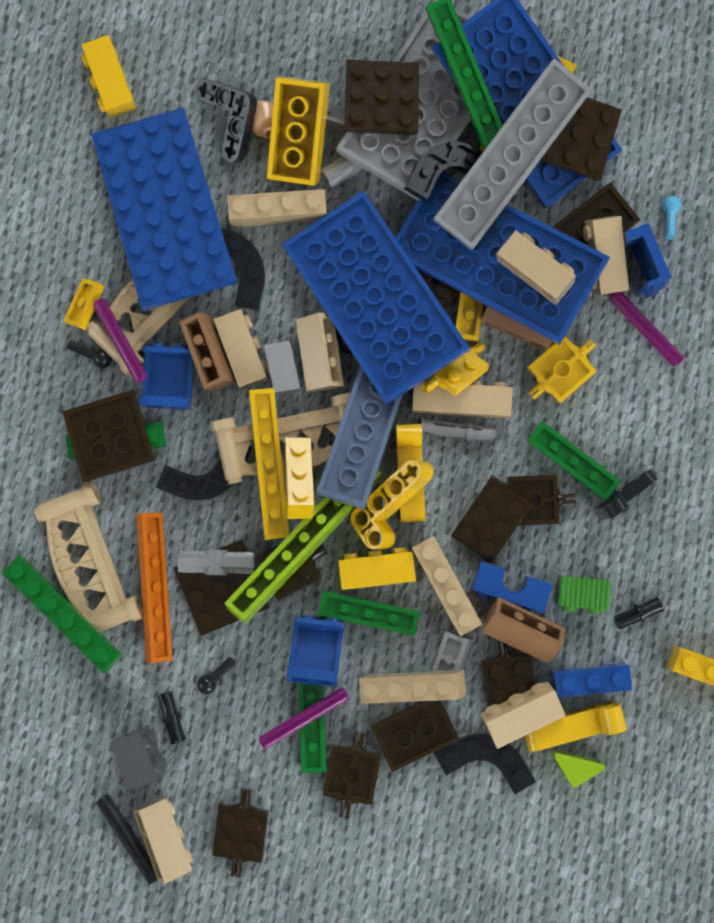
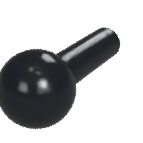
[66,340,112,369]
[197,657,236,695]

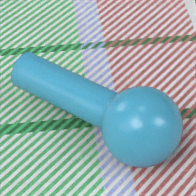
[662,196,681,240]

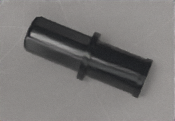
[614,597,664,629]

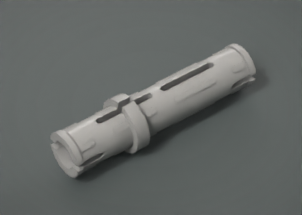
[421,418,495,443]

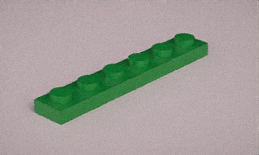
[425,0,502,148]
[2,555,123,674]

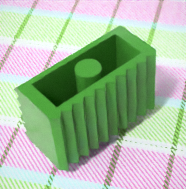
[556,575,611,615]

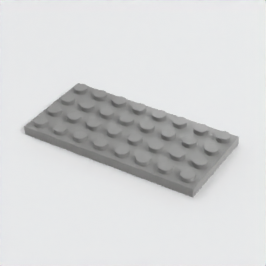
[336,0,471,201]

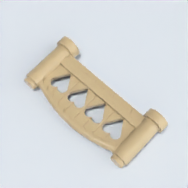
[86,278,191,377]
[210,393,351,485]
[34,481,143,632]

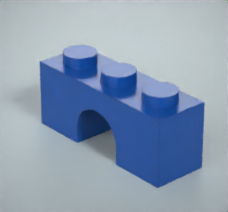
[471,561,553,615]
[550,662,632,698]

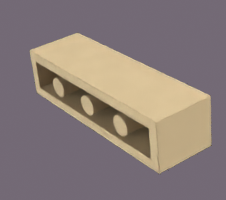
[227,189,327,227]
[412,378,513,419]
[411,536,482,636]
[359,670,466,704]

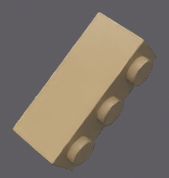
[583,216,629,295]
[496,230,576,305]
[214,309,269,390]
[296,313,344,392]
[480,681,566,749]
[133,798,193,884]

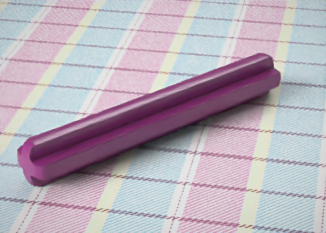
[609,292,684,367]
[93,298,147,383]
[259,688,349,749]

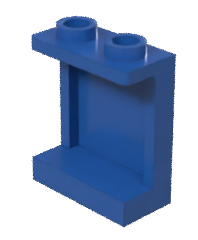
[623,223,672,298]
[139,343,194,410]
[286,615,344,687]

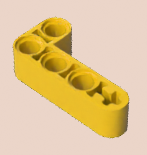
[395,424,426,523]
[350,460,434,550]
[524,700,628,752]

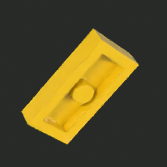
[63,278,105,330]

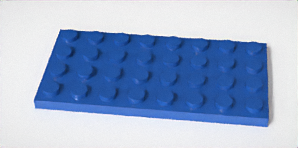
[431,0,622,209]
[91,107,237,311]
[396,171,610,345]
[282,190,470,405]

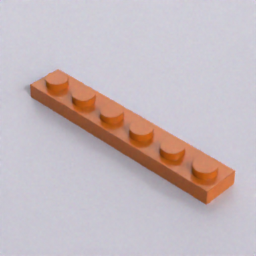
[136,512,172,663]

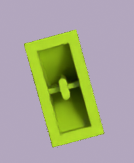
[551,749,605,789]

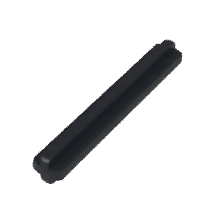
[96,795,157,884]

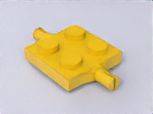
[527,336,597,404]
[421,342,489,396]

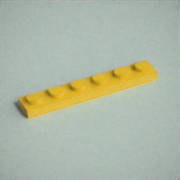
[249,388,289,540]

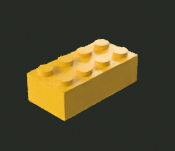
[267,76,330,186]

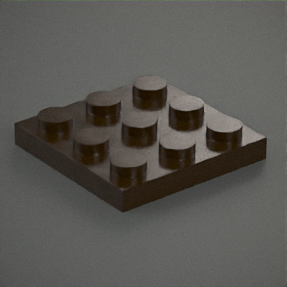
[344,59,419,135]
[539,97,622,181]
[62,389,156,483]
[173,539,270,636]

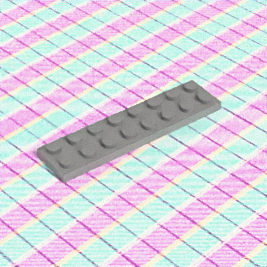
[432,58,592,250]

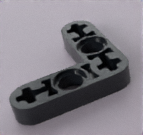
[196,79,257,163]
[593,469,658,520]

